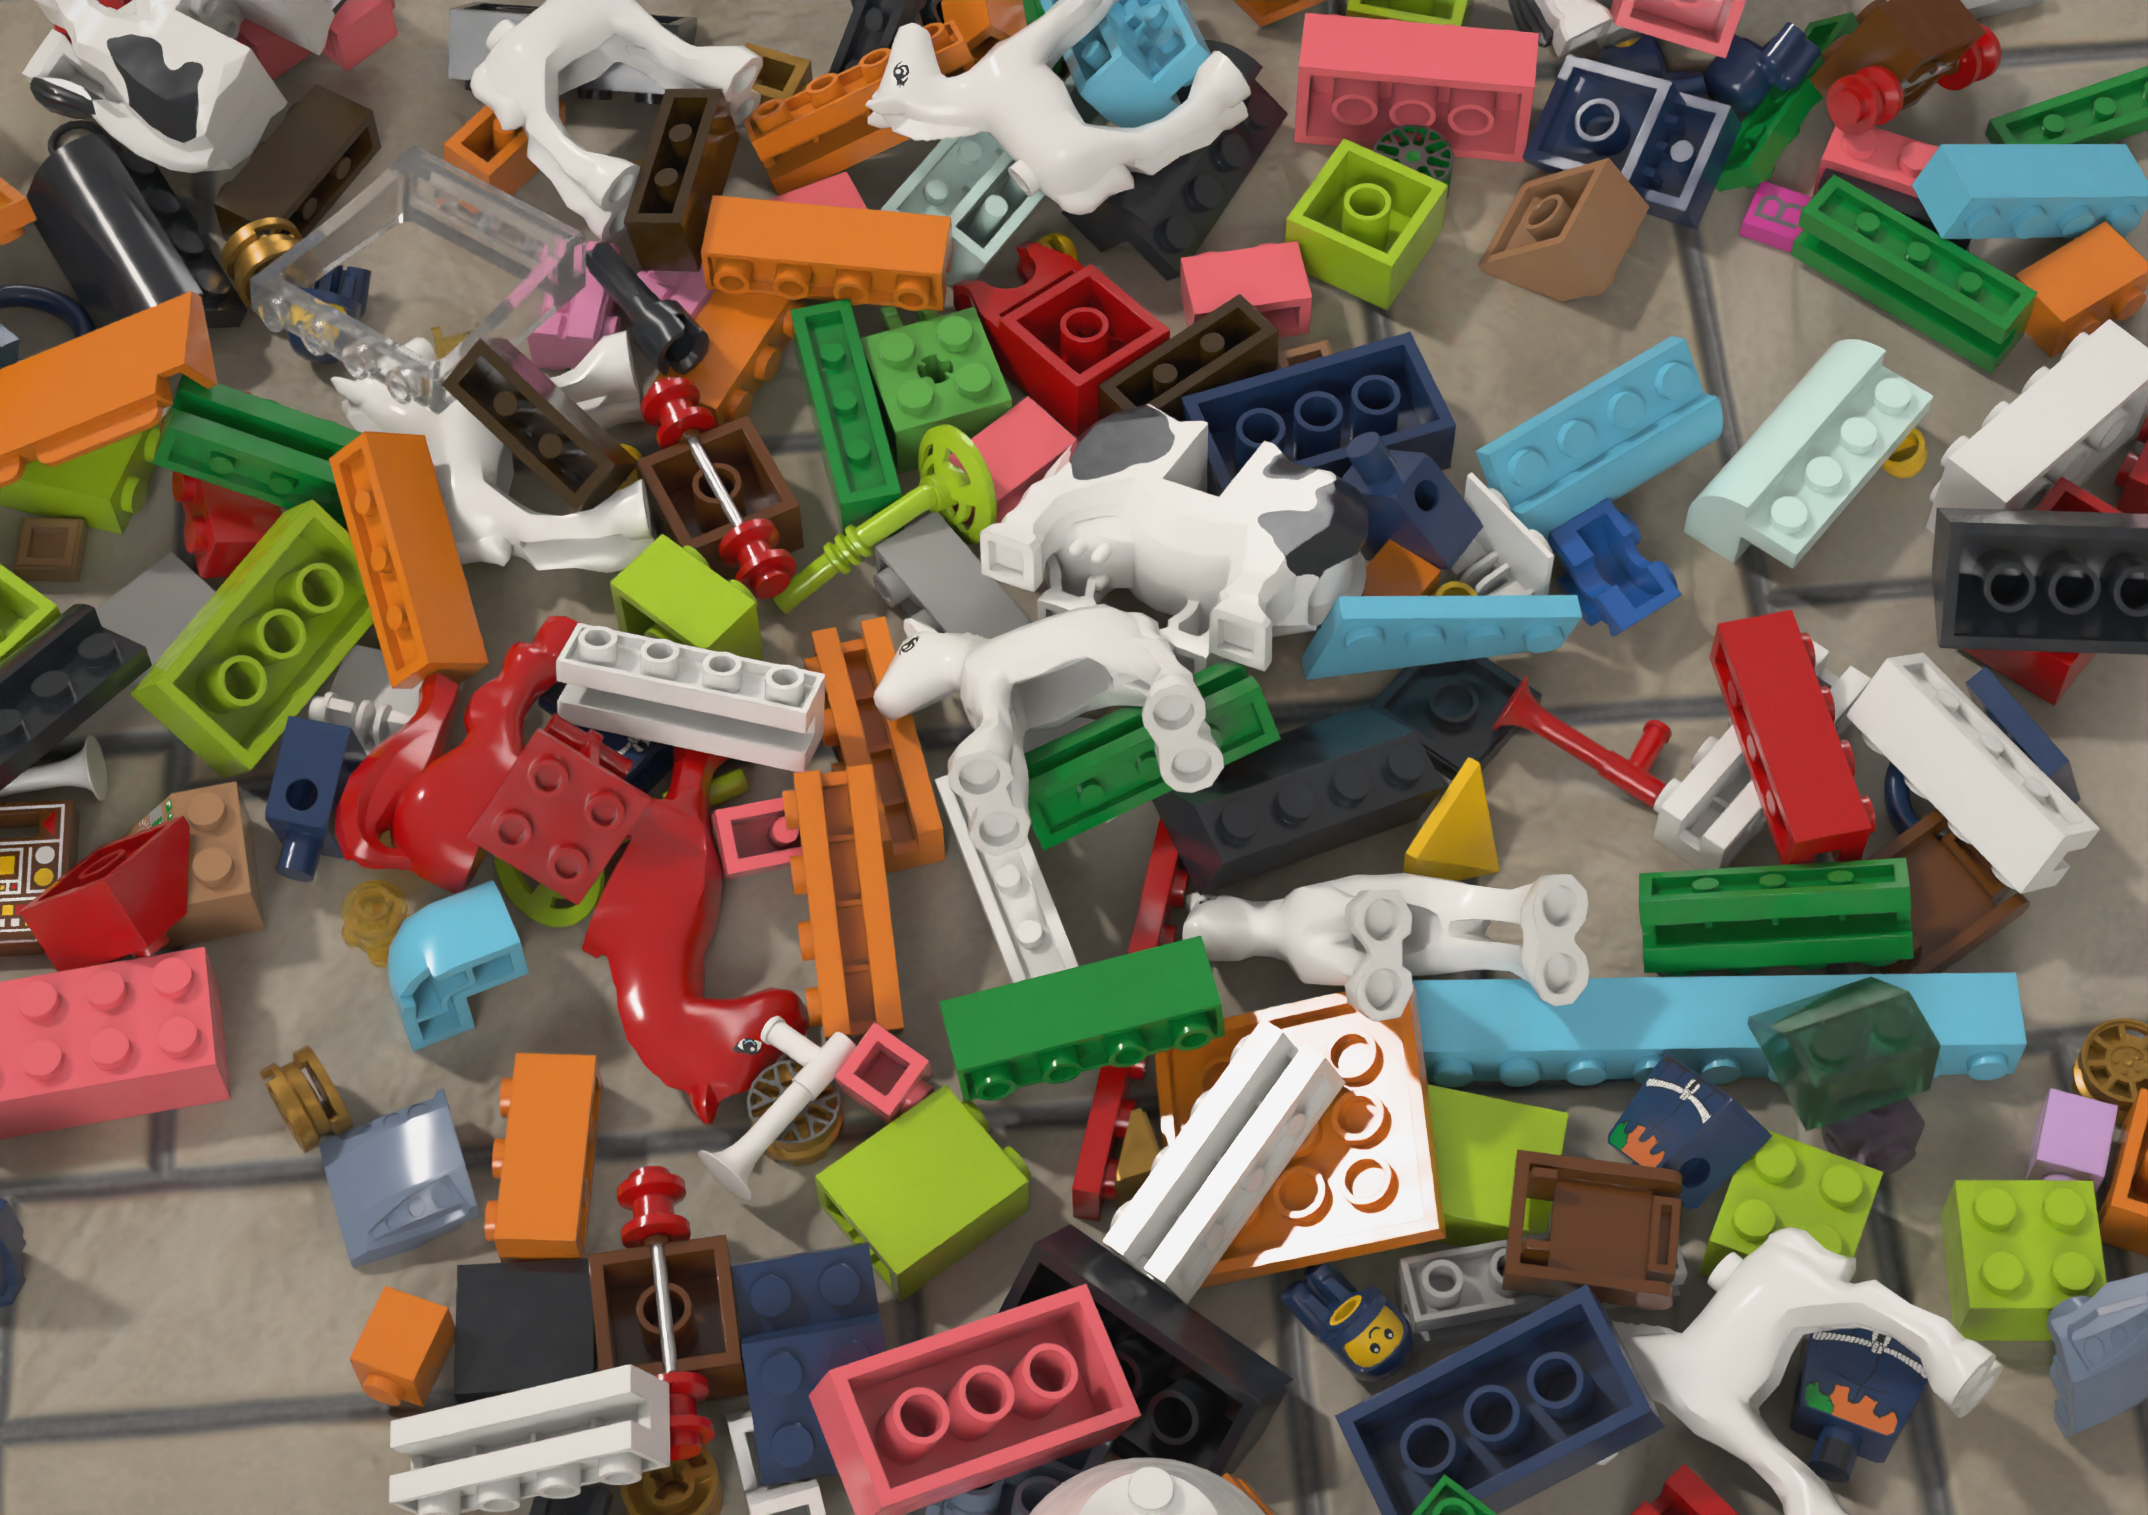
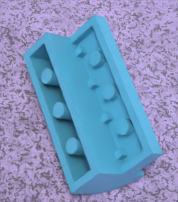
[1040,0,1211,128]
[1475,336,1723,541]

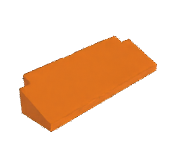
[0,291,218,488]

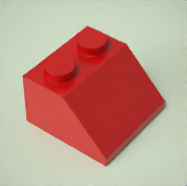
[19,816,190,972]

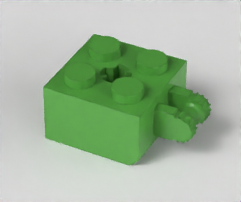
[860,306,1013,474]

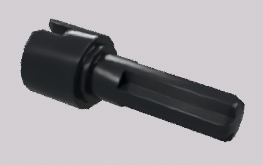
[583,242,710,376]

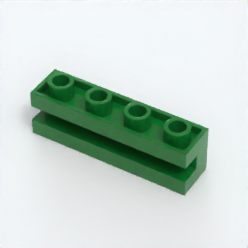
[1791,174,2038,374]
[790,298,904,538]
[152,374,362,529]
[1024,659,1281,850]
[1639,858,1914,977]
[939,936,1225,1102]

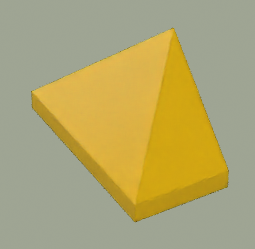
[1403,757,1500,881]

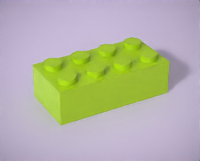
[129,499,373,779]

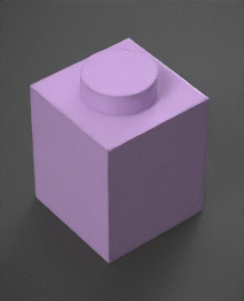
[2024,1088,2118,1195]

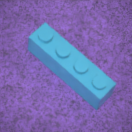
[1912,144,2148,240]

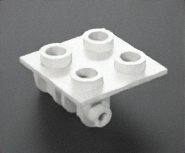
[1446,472,1554,596]
[309,644,465,756]

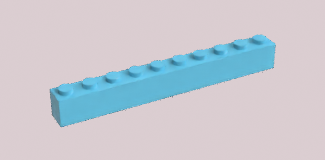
[1412,972,2027,1087]

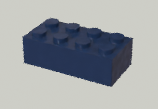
[1181,332,1456,497]
[1335,1284,1666,1515]

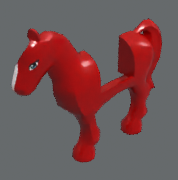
[335,616,810,1125]

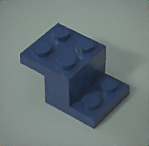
[731,1242,886,1486]

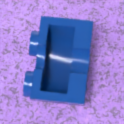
[1547,498,1682,637]

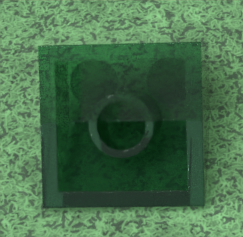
[1747,976,1941,1131]

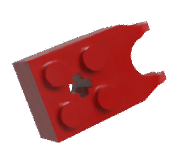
[953,241,1170,437]

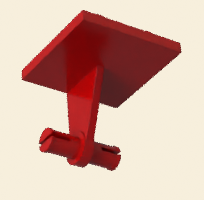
[466,713,651,905]

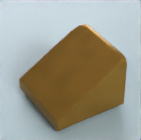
[1115,1108,1160,1208]

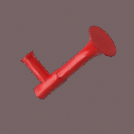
[1492,674,1672,808]

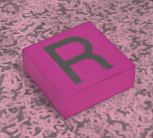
[1739,181,1813,253]

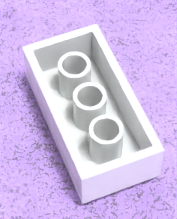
[1926,319,2148,534]

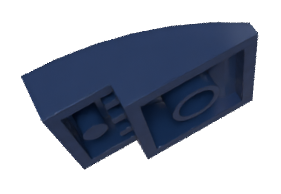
[1522,54,1742,230]

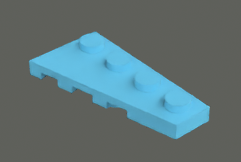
[1301,595,1582,680]

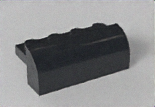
[1061,40,1288,281]
[26,134,248,329]
[0,603,152,791]

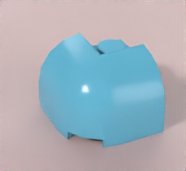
[387,880,529,1051]

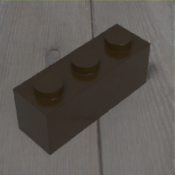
[213,84,382,241]
[623,89,740,272]
[1098,294,1279,422]
[441,338,639,512]

